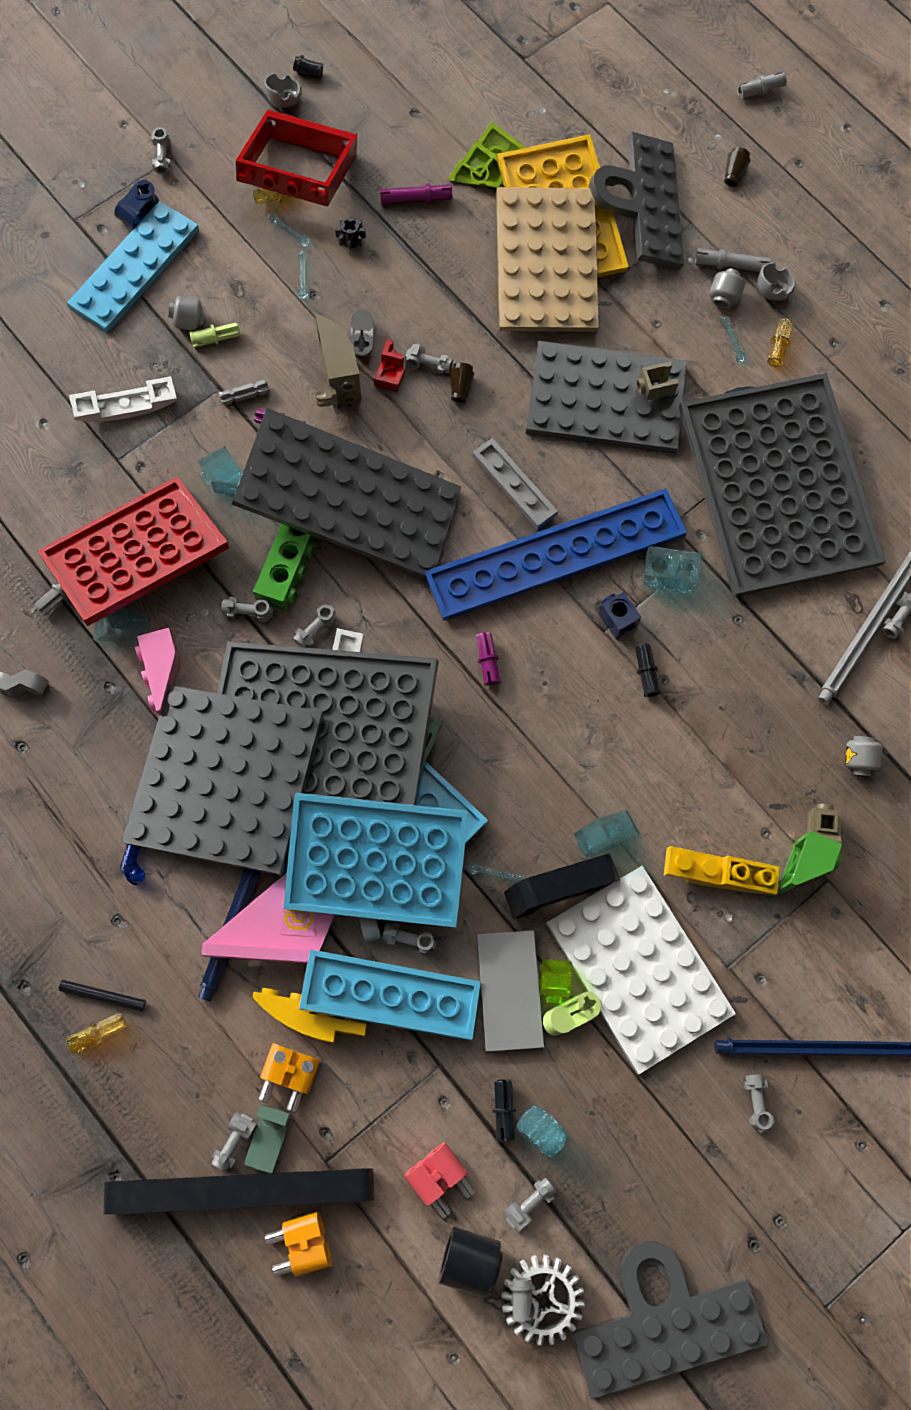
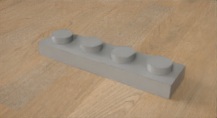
[472,438,558,530]

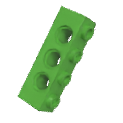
[253,524,316,611]

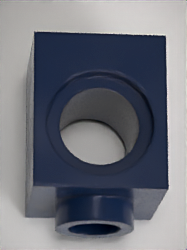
[599,592,641,639]

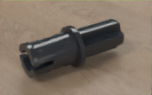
[635,643,661,697]
[493,1079,516,1141]

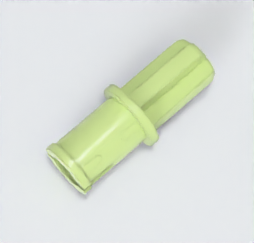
[189,323,241,348]

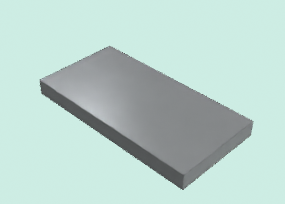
[477,930,544,1052]

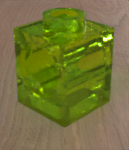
[539,959,572,1004]

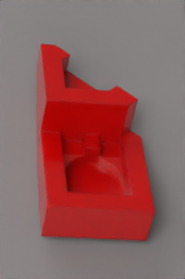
[374,339,405,392]

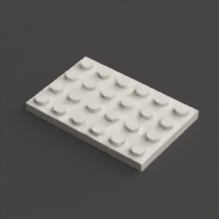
[546,866,736,1075]

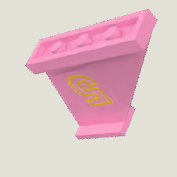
[201,873,335,964]

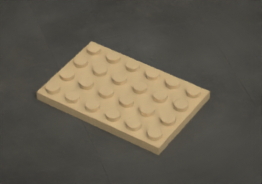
[496,187,599,332]

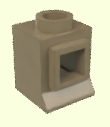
[636,361,679,401]
[807,804,842,843]

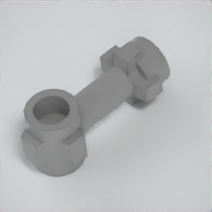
[151,127,171,175]
[405,344,453,374]
[882,591,911,639]
[222,597,274,622]
[292,605,336,648]
[382,923,437,955]
[744,1074,774,1133]
[211,1112,257,1172]
[503,1178,557,1232]

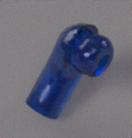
[120,844,146,885]

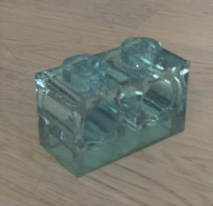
[642,546,701,593]

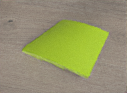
[448,121,527,188]

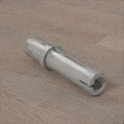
[695,248,771,272]

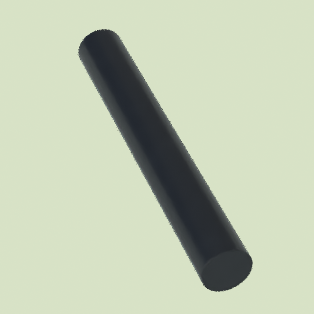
[59,980,146,1012]

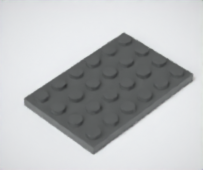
[526,341,687,454]

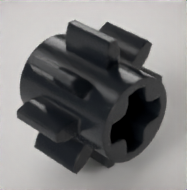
[335,216,366,249]

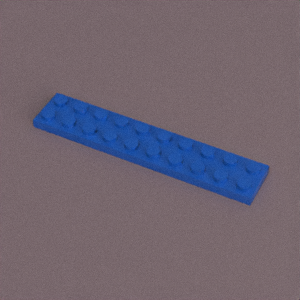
[424,488,687,621]

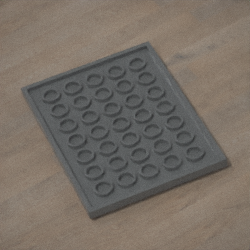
[679,373,886,597]
[217,641,439,805]

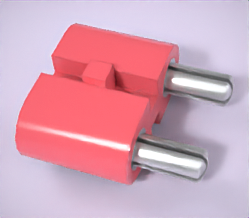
[404,1142,474,1218]

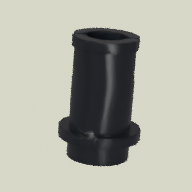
[293,55,324,79]

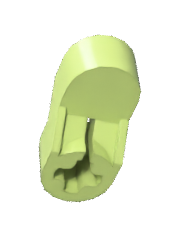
[543,992,601,1036]

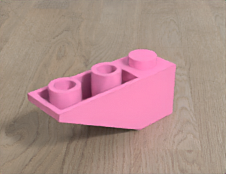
[135,628,180,715]

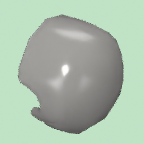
[264,72,302,108]
[758,262,795,301]

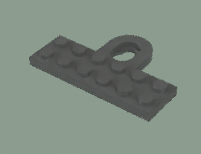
[589,132,684,270]
[572,1241,768,1399]

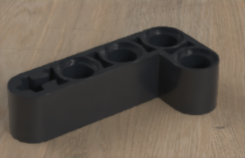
[504,853,620,919]

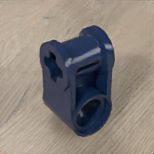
[114,180,159,229]

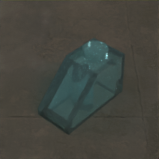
[198,446,242,496]
[574,810,640,858]

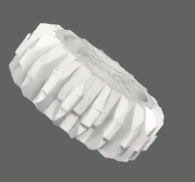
[501,1255,585,1346]

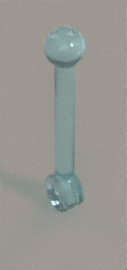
[267,213,309,246]
[298,251,308,299]
[721,316,746,363]
[468,862,525,882]

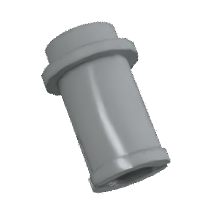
[510,1278,535,1322]

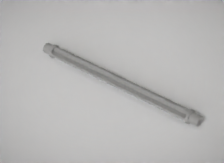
[818,551,911,705]

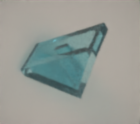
[93,608,150,644]

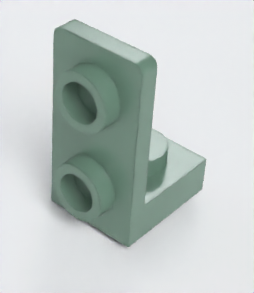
[245,1105,292,1173]

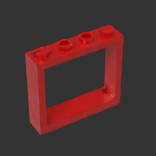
[235,109,357,207]

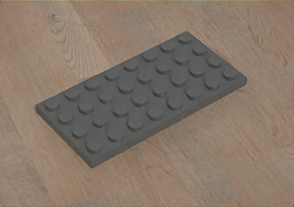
[232,408,462,579]

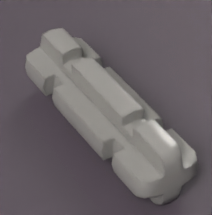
[219,380,269,405]

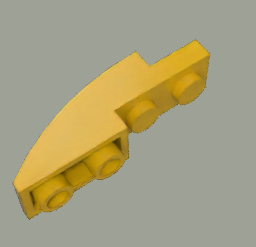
[664,846,780,895]
[252,988,368,1044]

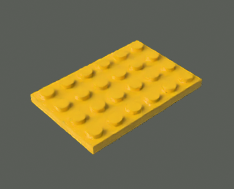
[497,134,629,278]

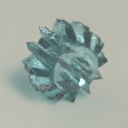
[517,1105,568,1157]

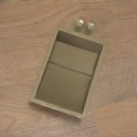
[315,313,362,408]

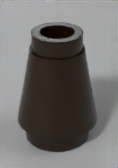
[724,147,751,187]
[450,362,475,403]

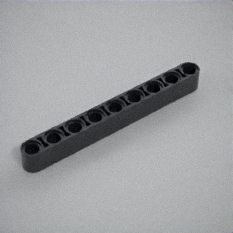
[104,1168,374,1215]

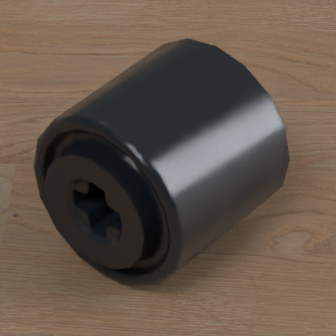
[438,1227,503,1298]

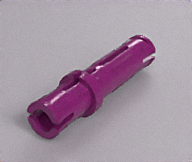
[380,183,453,205]

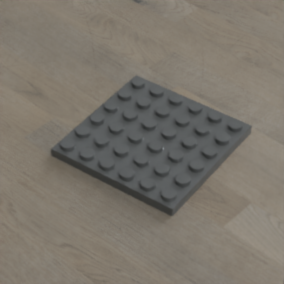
[122,685,325,876]

